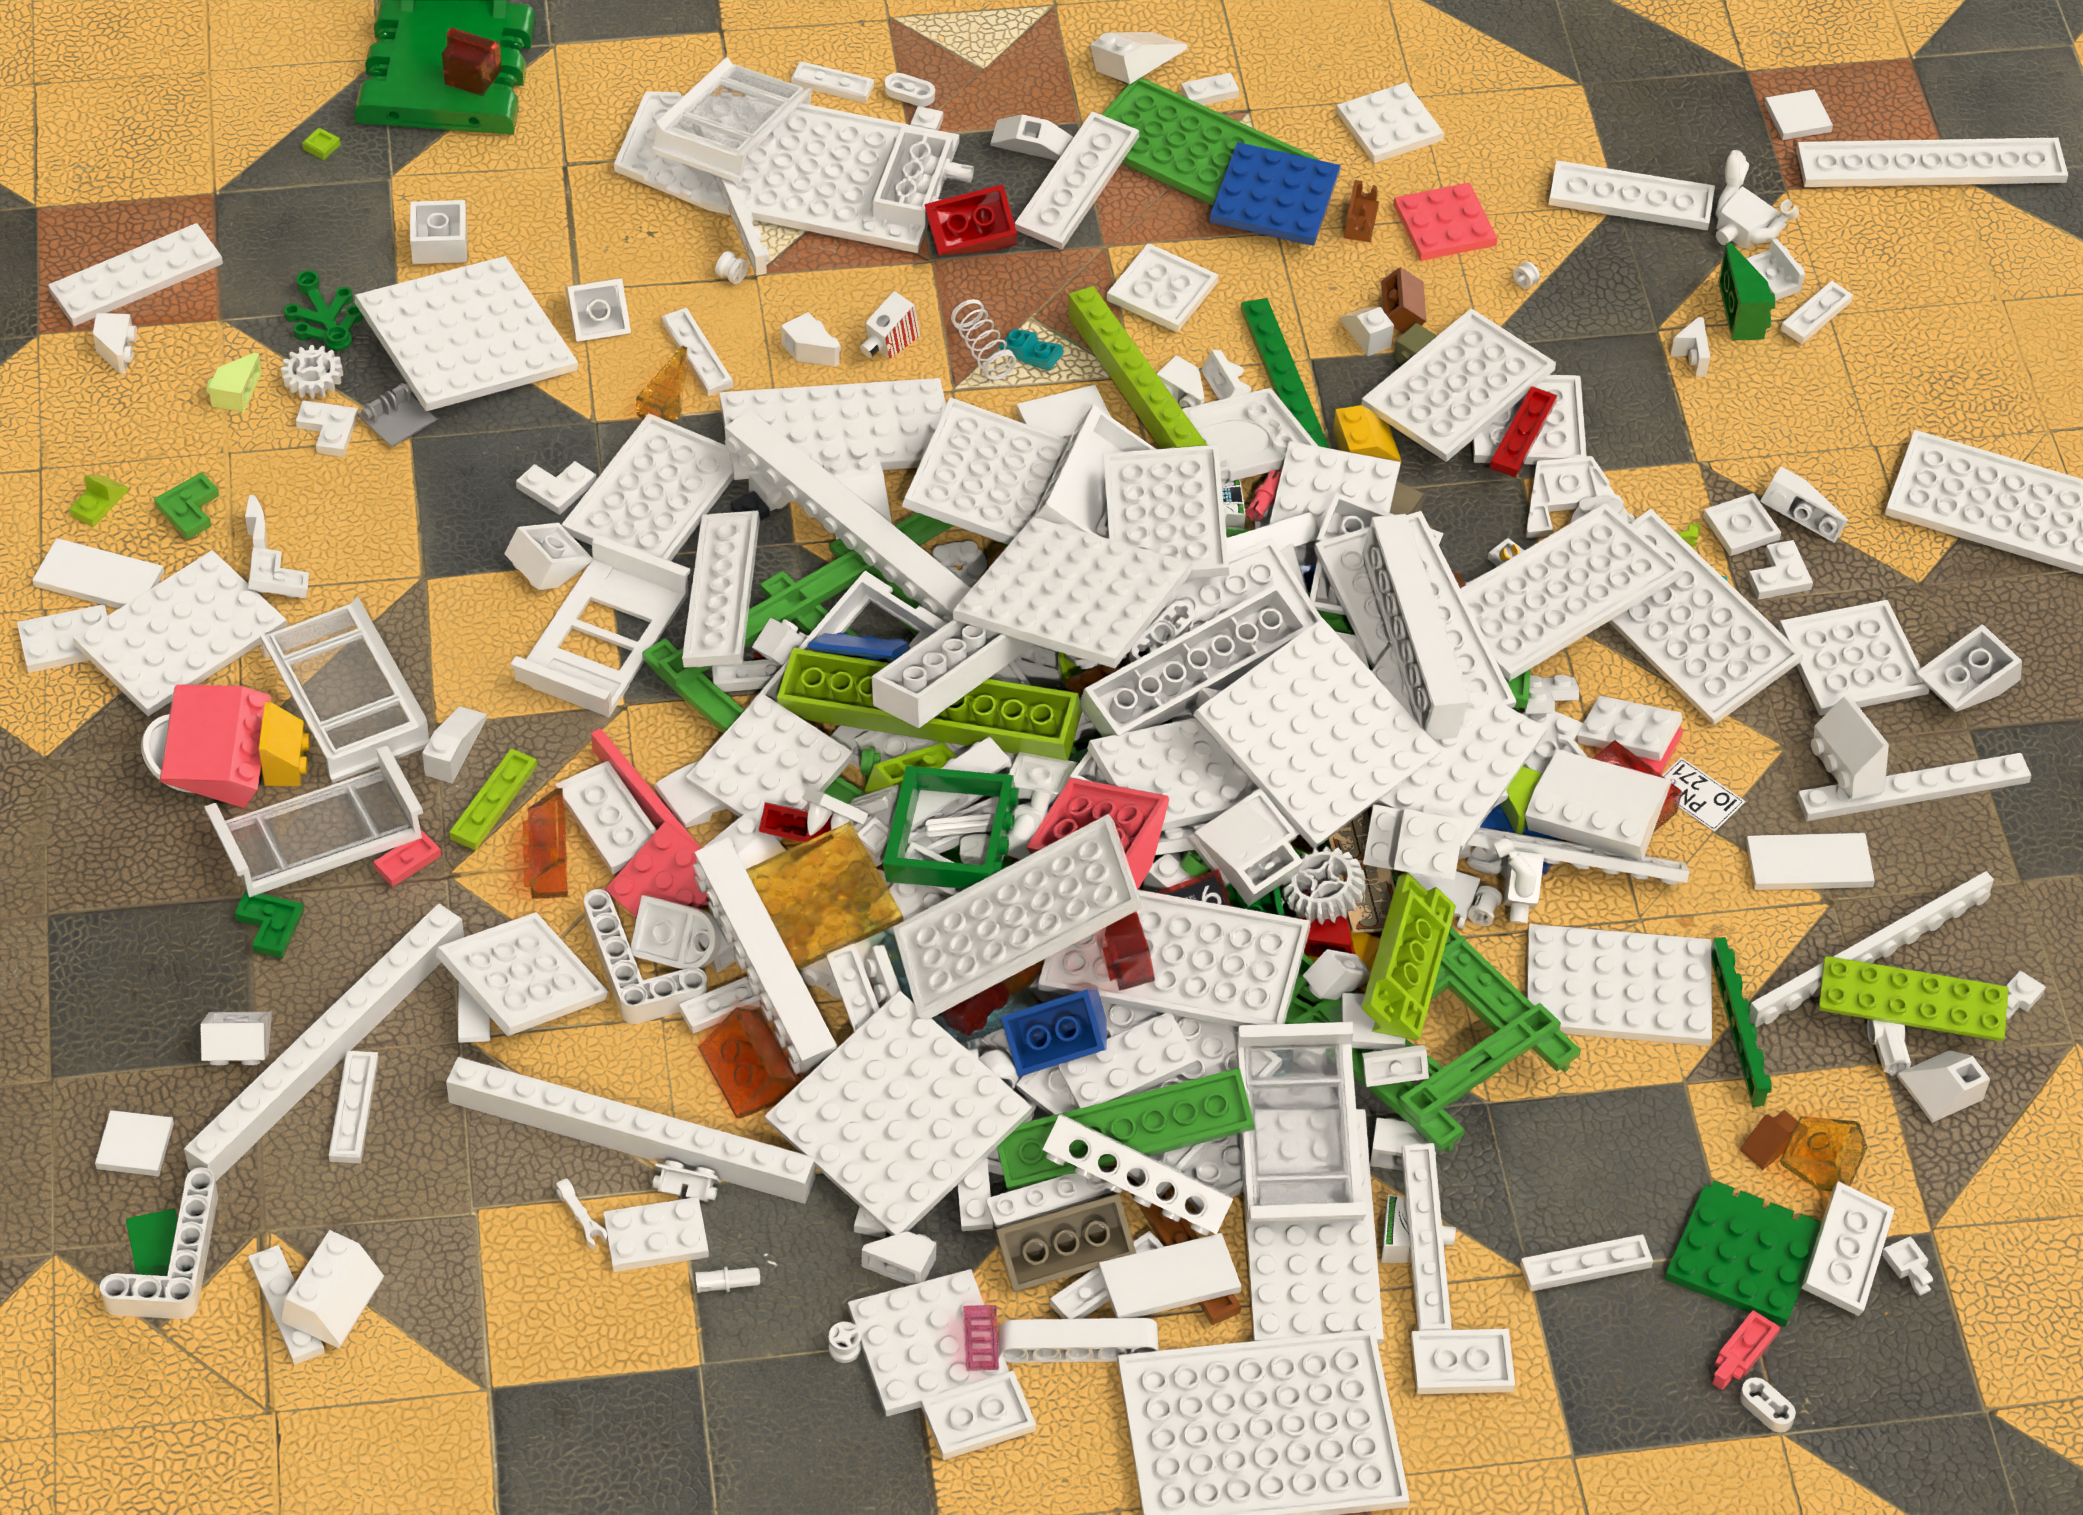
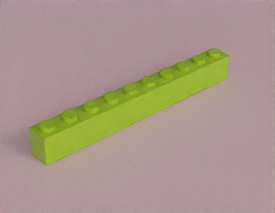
[1068,286,1207,449]

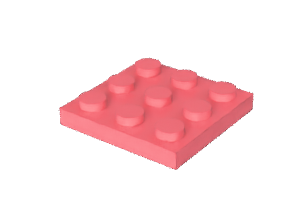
[1393,182,1497,261]
[605,822,709,918]

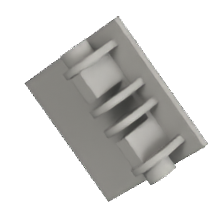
[357,383,437,447]

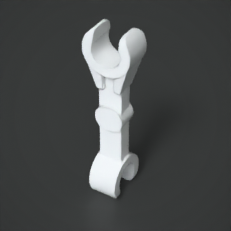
[556,1179,607,1250]

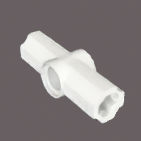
[1867,1019,1911,1076]

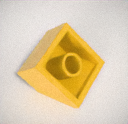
[1333,405,1402,465]
[259,702,311,786]

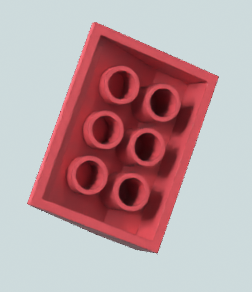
[159,684,271,809]
[1026,778,1170,890]

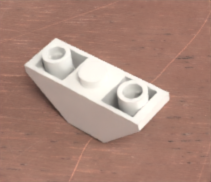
[990,114,1074,161]

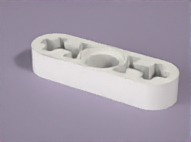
[1129,601,1195,663]

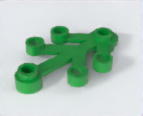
[284,270,363,351]

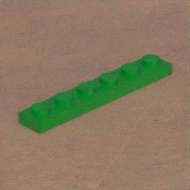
[1711,937,1772,1107]

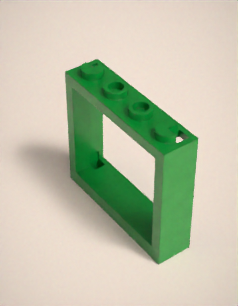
[883,766,1020,889]

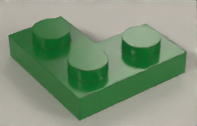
[235,890,304,959]

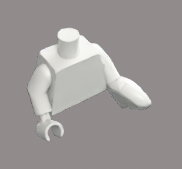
[1716,150,1799,248]
[959,788,1052,865]
[1467,839,1544,924]

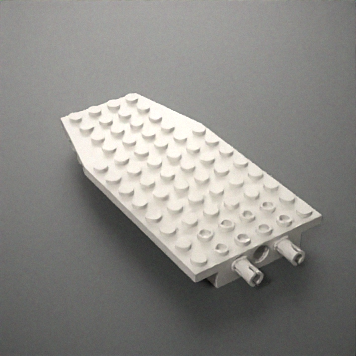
[614,91,974,253]

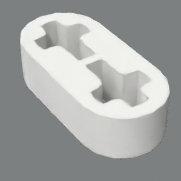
[1740,1377,1796,1433]

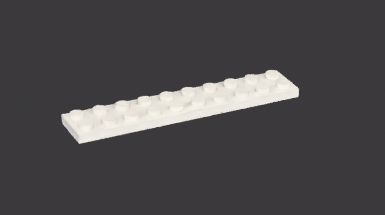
[1796,138,2068,187]

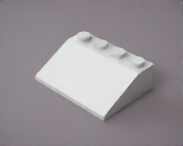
[1525,749,1671,862]

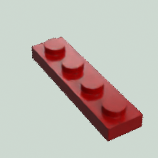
[1490,386,1558,478]

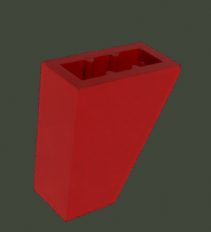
[759,802,834,846]
[1297,889,1356,957]

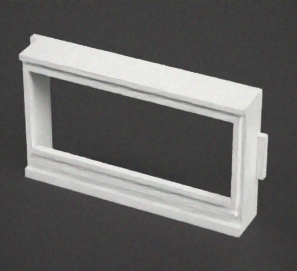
[751,571,947,753]

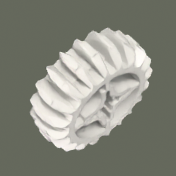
[1283,846,1366,925]

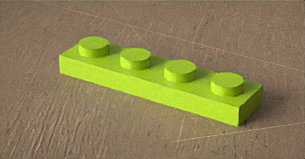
[449,748,537,851]

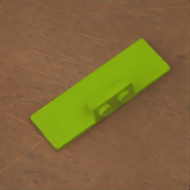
[1819,956,2009,1041]

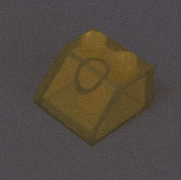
[1780,1116,1868,1191]

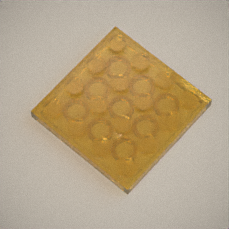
[745,822,904,970]

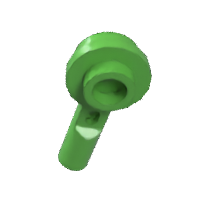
[861,746,881,788]

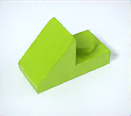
[69,475,128,528]

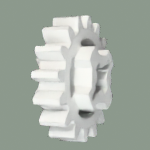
[281,345,343,399]

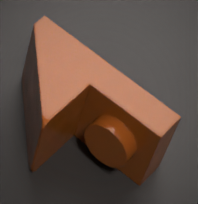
[1740,1109,1807,1170]

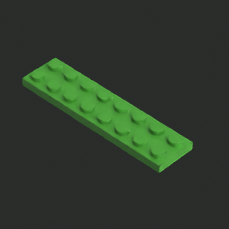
[997,1068,1255,1192]

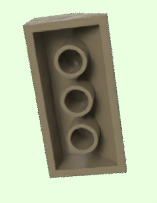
[993,1194,1136,1292]

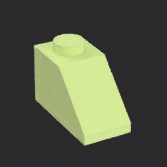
[206,353,262,413]

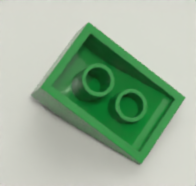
[1718,243,1775,341]

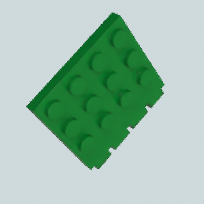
[1664,1180,1822,1327]

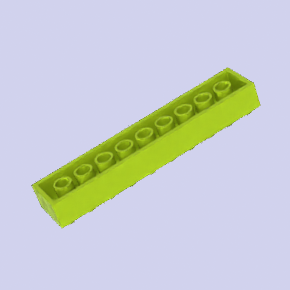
[777,648,1082,760]

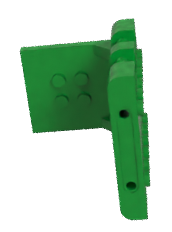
[354,0,536,135]

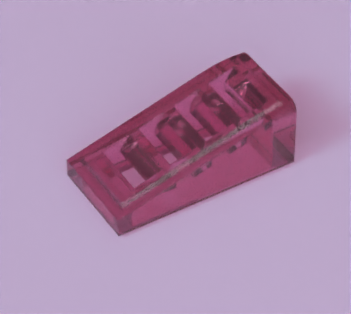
[962,1305,999,1371]

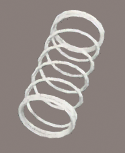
[951,299,1017,380]

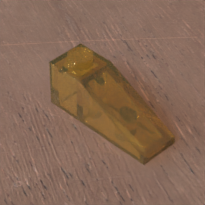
[636,345,688,422]

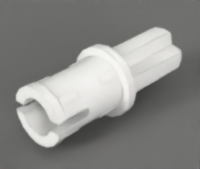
[695,1266,760,1293]

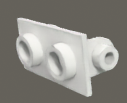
[653,1160,721,1202]

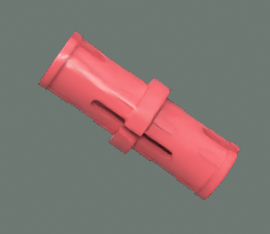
[1245,470,1281,521]

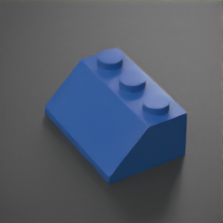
[808,633,910,663]
[1001,989,1107,1077]

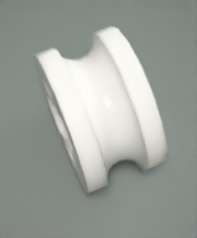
[1513,261,1540,289]

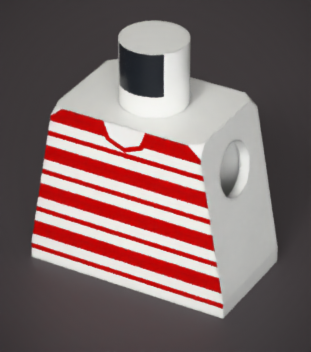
[860,291,920,358]

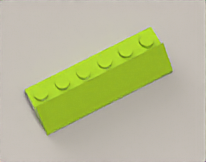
[1361,872,1456,1040]

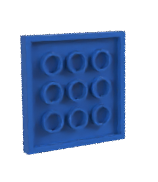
[1210,142,1341,246]

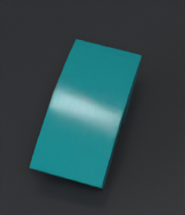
[999,329,1064,370]

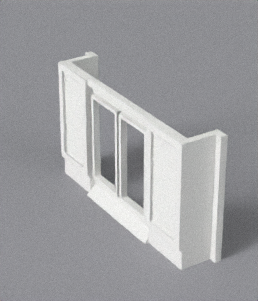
[510,534,690,717]

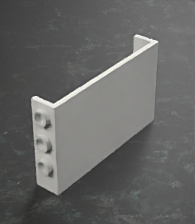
[1034,405,1155,535]

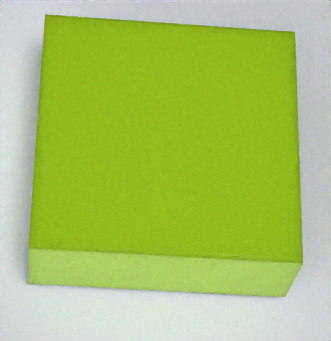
[302,128,341,160]

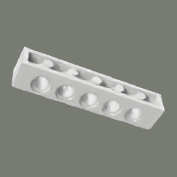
[1043,1114,1233,1236]

